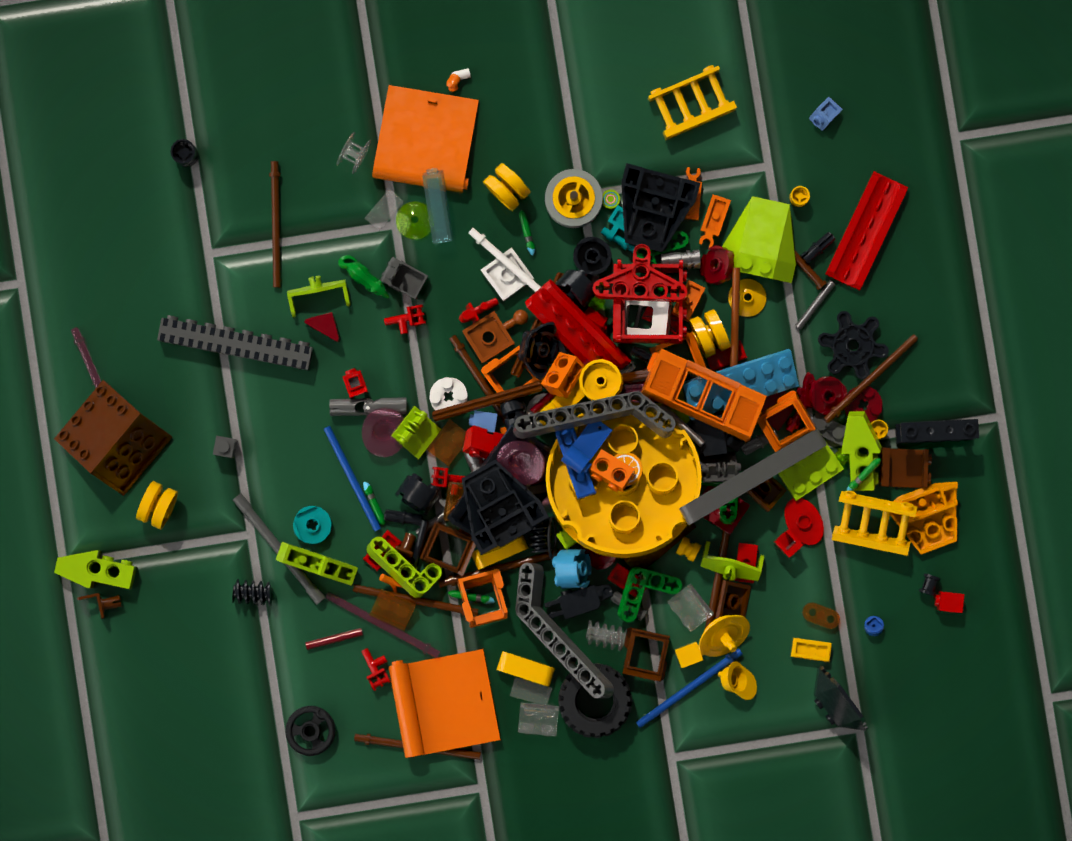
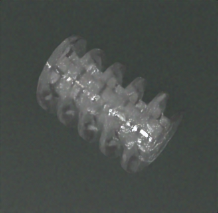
[585,620,627,651]

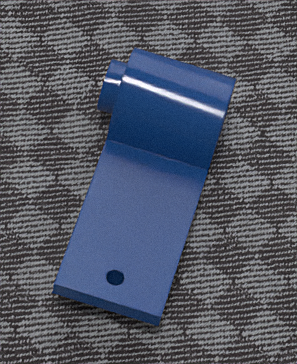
[561,422,612,474]

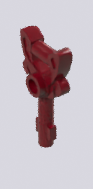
[786,372,830,433]

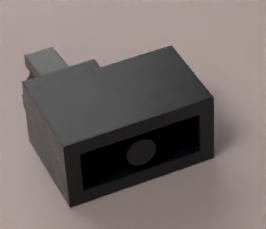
[689,415,728,458]

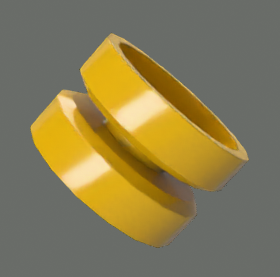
[483,163,531,211]
[689,309,731,358]
[579,359,624,401]
[136,481,178,530]

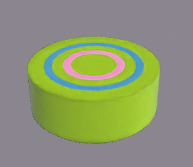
[602,190,620,209]

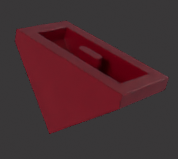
[304,312,340,343]

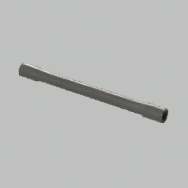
[232,493,325,605]

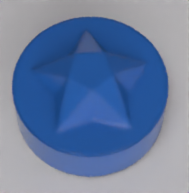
[864,616,884,636]

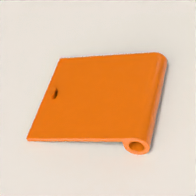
[372,85,479,193]
[388,649,500,758]

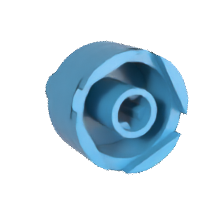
[552,549,592,588]

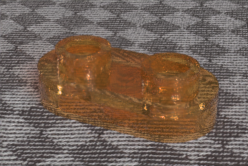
[802,603,840,629]

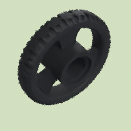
[285,706,336,756]

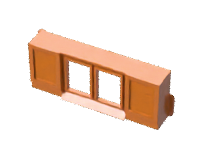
[641,348,767,442]

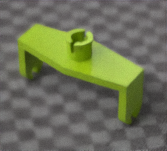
[287,276,351,317]
[701,541,764,581]

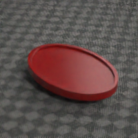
[784,498,824,545]

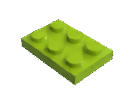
[778,439,844,501]

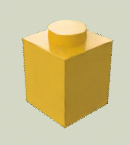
[674,641,704,668]

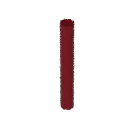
[305,628,363,650]

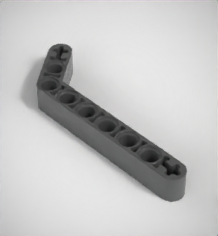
[513,391,676,439]
[515,562,614,699]

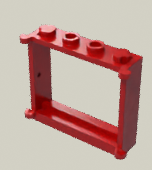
[613,259,687,344]

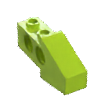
[842,411,882,491]
[276,542,358,586]
[54,550,137,589]

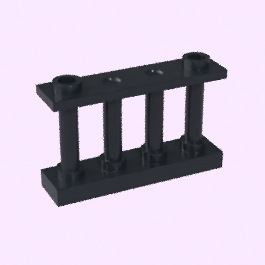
[895,419,979,444]

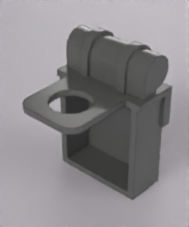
[380,257,429,300]

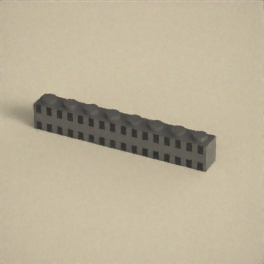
[157,315,314,371]

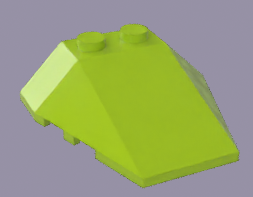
[717,196,796,283]

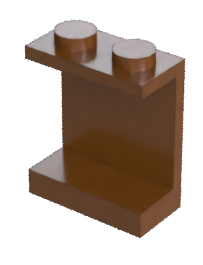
[879,448,932,488]

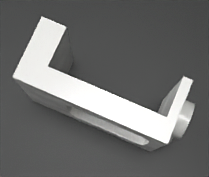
[625,300,673,335]

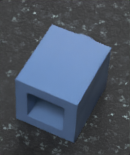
[469,410,498,433]

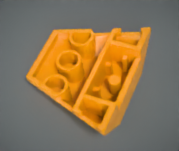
[890,482,958,554]

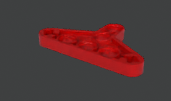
[593,244,687,302]

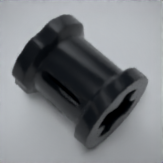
[919,573,941,597]

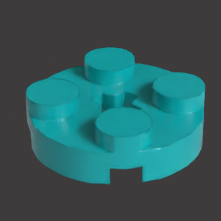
[293,506,332,544]

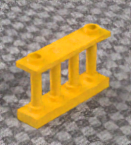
[648,65,737,140]
[832,491,918,556]

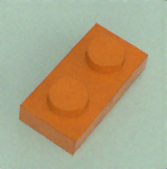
[671,280,705,322]

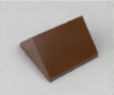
[745,477,787,512]
[715,580,751,618]

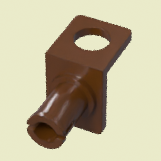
[390,533,417,577]
[77,593,122,619]

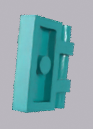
[601,205,636,253]

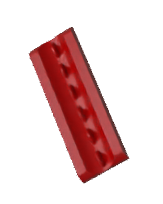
[825,171,908,291]
[525,279,631,382]

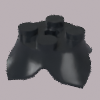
[518,322,567,380]

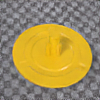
[699,615,750,657]

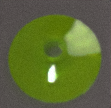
[396,201,434,240]

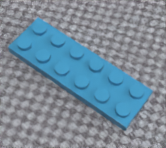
[682,349,799,420]

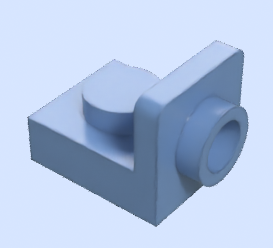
[809,97,843,131]

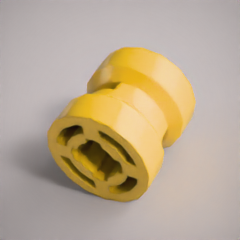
[789,186,810,207]
[871,420,888,439]
[676,537,701,562]

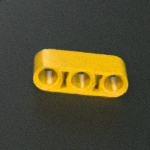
[472,536,529,570]
[496,651,555,687]

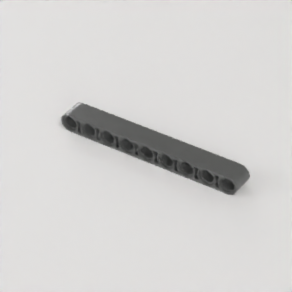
[679,428,827,526]

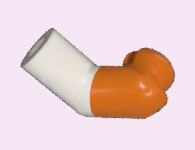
[446,68,471,92]

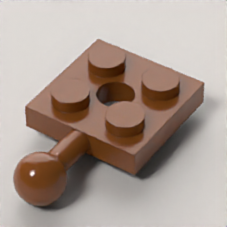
[462,310,528,364]

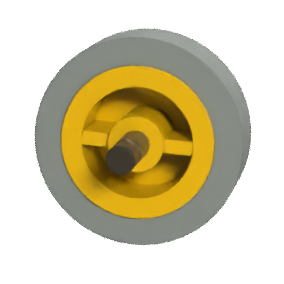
[545,169,602,228]

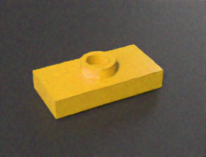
[790,638,832,662]

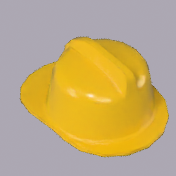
[718,661,757,700]

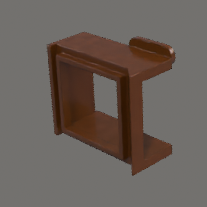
[420,521,476,576]
[622,627,670,682]

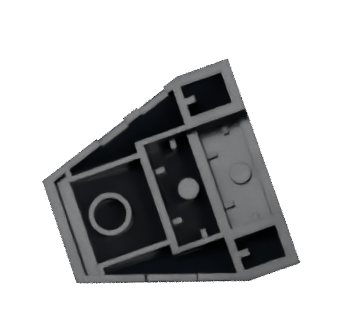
[621,163,700,252]
[461,460,550,555]
[814,665,869,731]

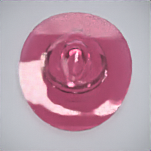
[362,408,404,457]
[497,441,545,485]

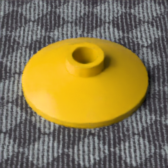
[728,279,766,317]

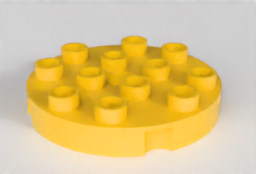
[546,401,702,558]

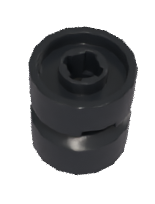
[170,139,198,167]
[500,398,531,430]

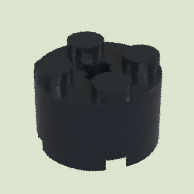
[573,237,612,277]
[555,269,598,311]
[395,473,439,516]

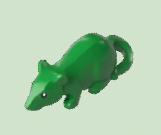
[338,255,389,298]

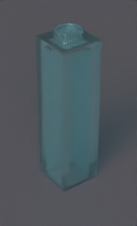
[422,168,453,244]

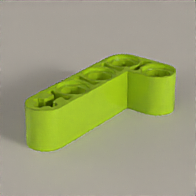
[366,537,442,598]

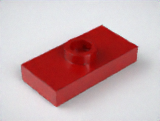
[734,543,758,583]

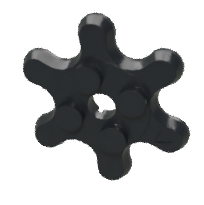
[818,311,889,380]

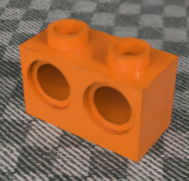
[541,352,585,399]
[589,449,635,492]

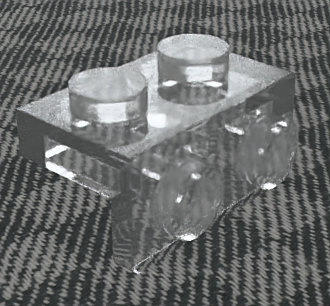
[668,583,714,632]
[518,702,559,736]

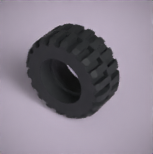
[558,663,632,738]

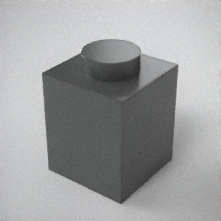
[213,436,237,459]

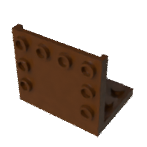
[54,380,172,496]

